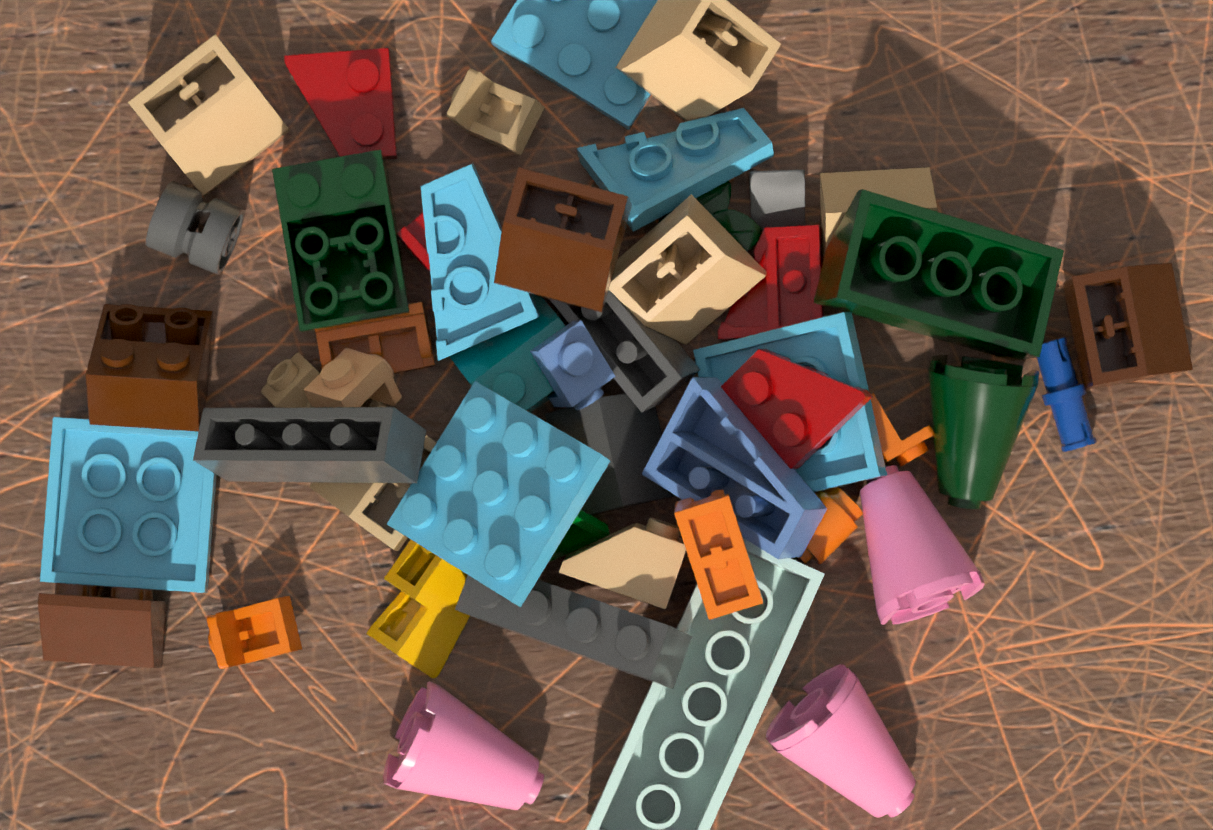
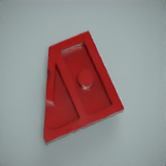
[284,48,398,160]
[718,225,825,341]
[721,349,873,469]

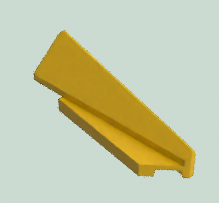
[366,539,470,678]

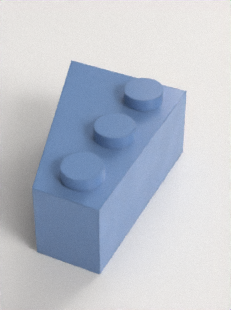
[642,377,828,559]

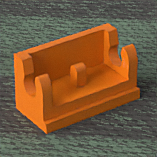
[315,302,435,373]
[674,490,763,620]

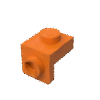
[871,393,935,467]
[207,596,302,669]

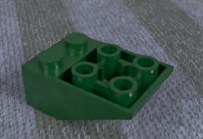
[272,149,410,332]

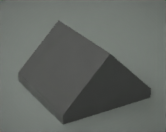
[545,393,676,516]

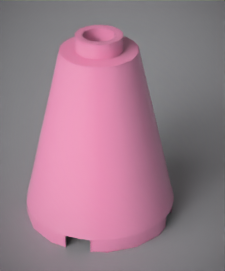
[860,465,985,625]
[765,664,916,818]
[383,681,544,810]

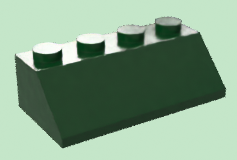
[813,189,1064,361]

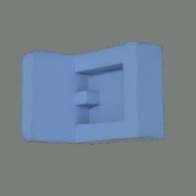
[530,320,616,410]

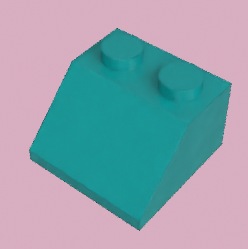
[449,294,565,413]

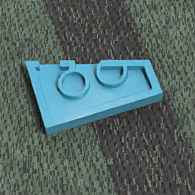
[577,108,774,232]
[420,163,540,361]

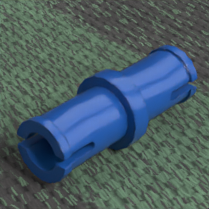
[1036,337,1096,452]

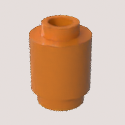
[797,487,863,565]

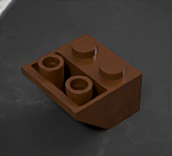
[494,167,632,313]
[1063,263,1193,390]
[86,304,213,432]
[38,583,167,668]

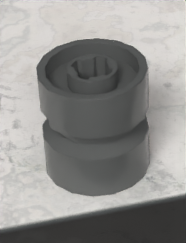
[146,181,245,275]

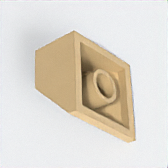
[559,518,686,609]

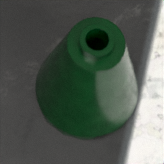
[928,355,1039,509]

